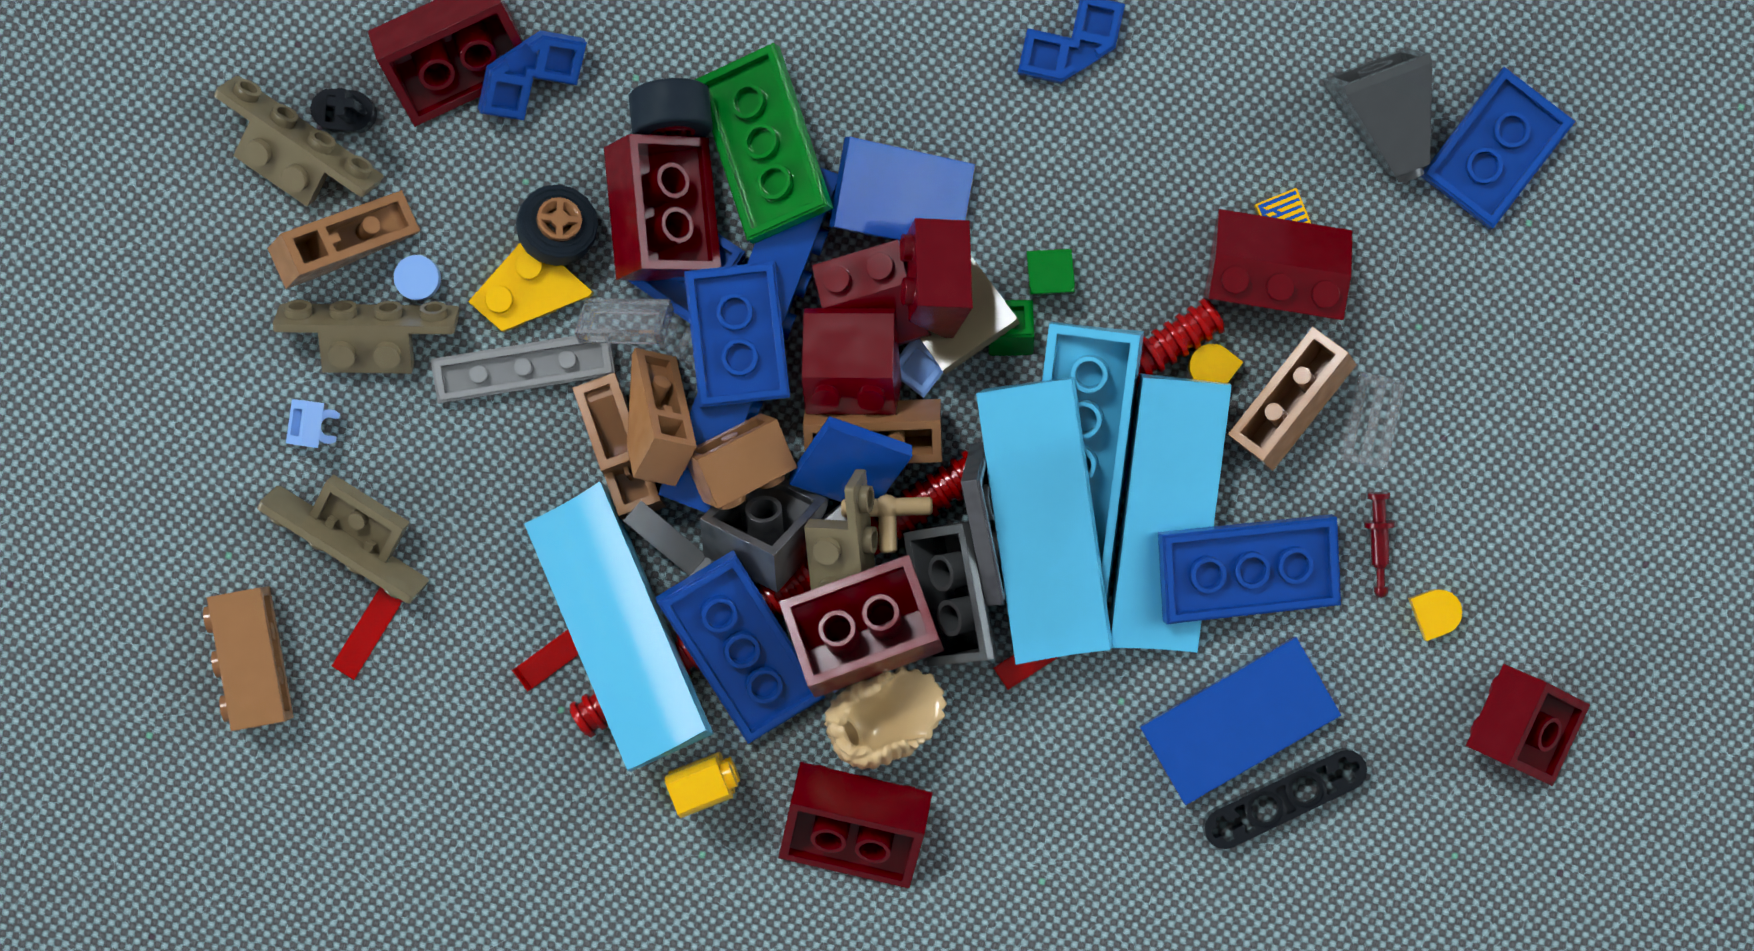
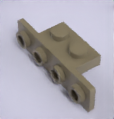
[214,76,384,206]
[273,300,459,374]
[804,469,878,590]
[257,474,429,604]

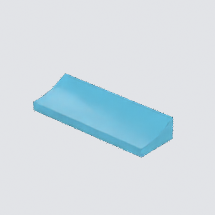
[1042,322,1144,601]
[1109,373,1232,653]
[976,377,1113,665]
[524,482,713,772]

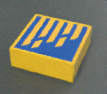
[1254,188,1311,224]

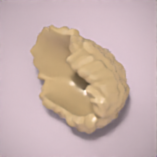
[824,666,947,769]

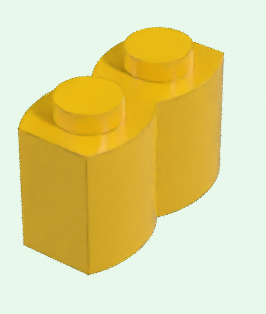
[665,752,740,818]

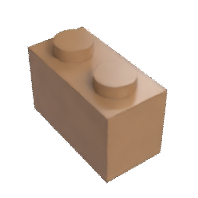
[687,413,797,510]

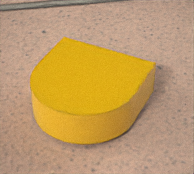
[1188,344,1243,383]
[1408,589,1462,641]

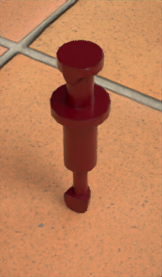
[1364,492,1395,598]

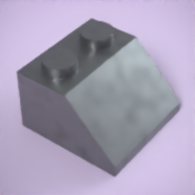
[700,479,828,592]

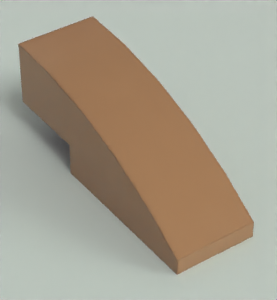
[572,372,666,522]

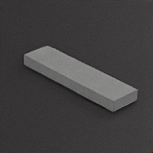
[431,330,617,404]

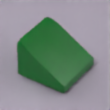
[1026,249,1075,296]
[988,300,1034,356]

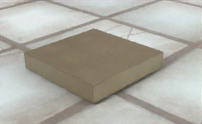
[920,256,1020,375]

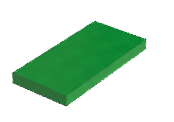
[695,42,833,244]

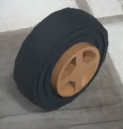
[516,184,598,266]

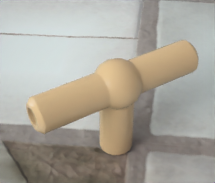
[841,494,933,553]

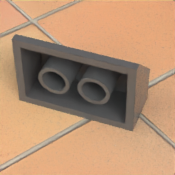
[903,521,997,667]

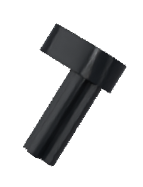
[310,88,377,134]

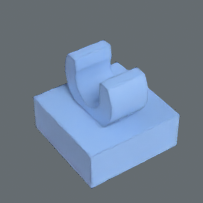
[286,399,340,448]

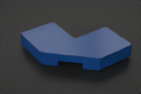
[1017,0,1125,84]
[478,30,587,120]

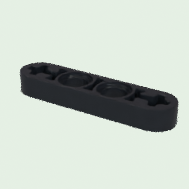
[1202,748,1367,849]

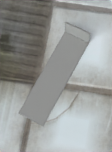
[623,501,713,576]

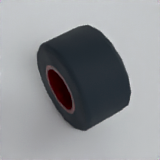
[629,78,713,137]

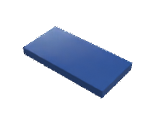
[1158,514,1341,624]
[655,550,825,744]
[1139,636,1341,805]

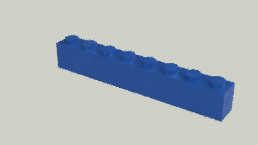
[658,167,838,513]

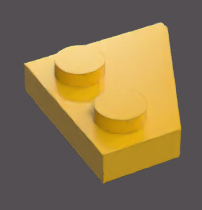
[468,243,594,332]

